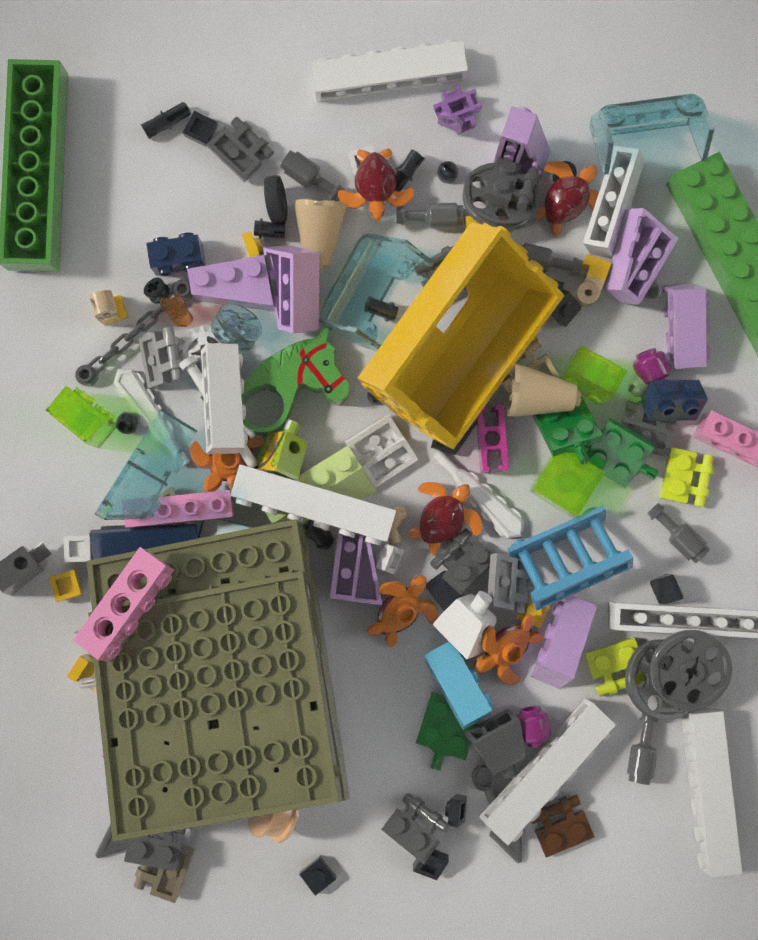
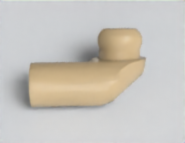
[388,507,408,545]

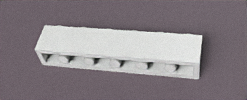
[311,40,468,102]
[230,465,396,545]
[608,602,758,638]
[479,699,616,845]
[682,708,742,877]

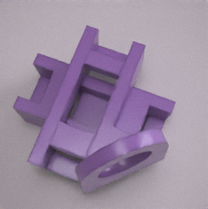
[433,84,482,135]

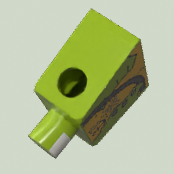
[254,419,307,481]

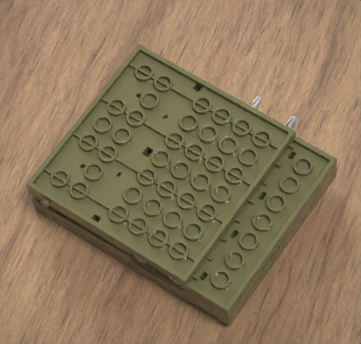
[74,519,350,841]

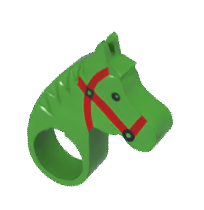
[241,327,349,436]

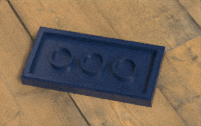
[89,524,198,559]

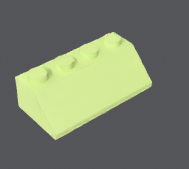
[261,446,376,525]

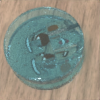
[211,303,263,352]

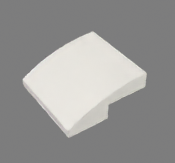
[345,414,418,488]

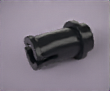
[254,218,286,239]
[364,296,398,322]
[303,520,334,550]

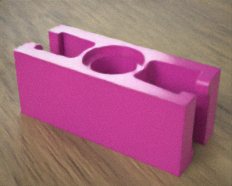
[476,404,509,473]

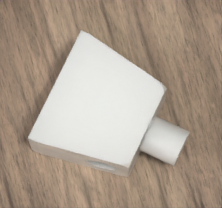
[433,591,497,659]

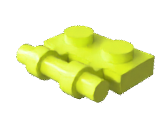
[659,447,715,507]
[583,637,645,696]

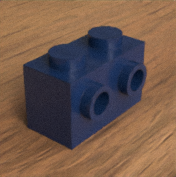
[146,232,206,276]
[641,380,708,421]

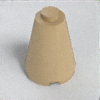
[294,199,346,271]
[507,364,581,417]

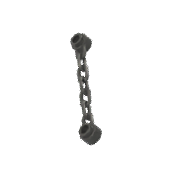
[75,280,193,386]

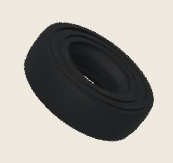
[264,175,288,223]

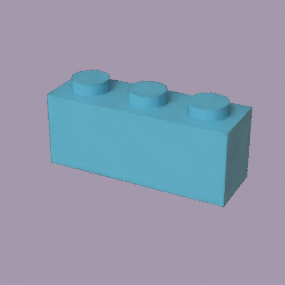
[424,642,494,730]

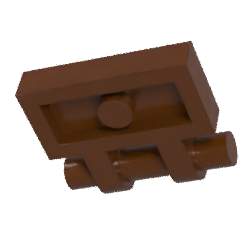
[531,794,595,858]

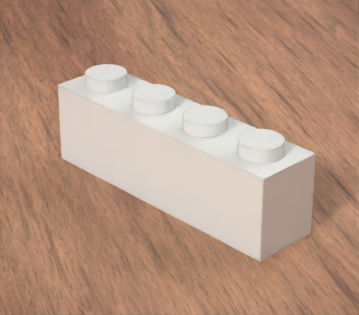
[583,146,645,258]
[201,343,248,454]

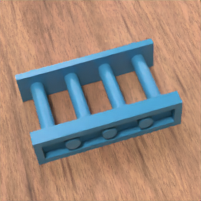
[508,505,633,611]

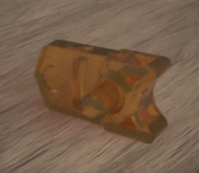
[160,293,193,327]

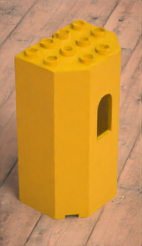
[358,222,565,450]

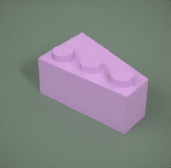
[493,106,550,179]
[604,208,679,305]
[263,245,320,334]
[187,255,275,312]
[661,283,710,369]
[330,528,382,605]
[530,595,597,689]

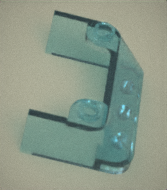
[590,94,715,175]
[319,234,434,351]
[95,408,198,520]

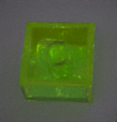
[559,345,627,406]
[45,386,116,448]
[529,453,605,518]

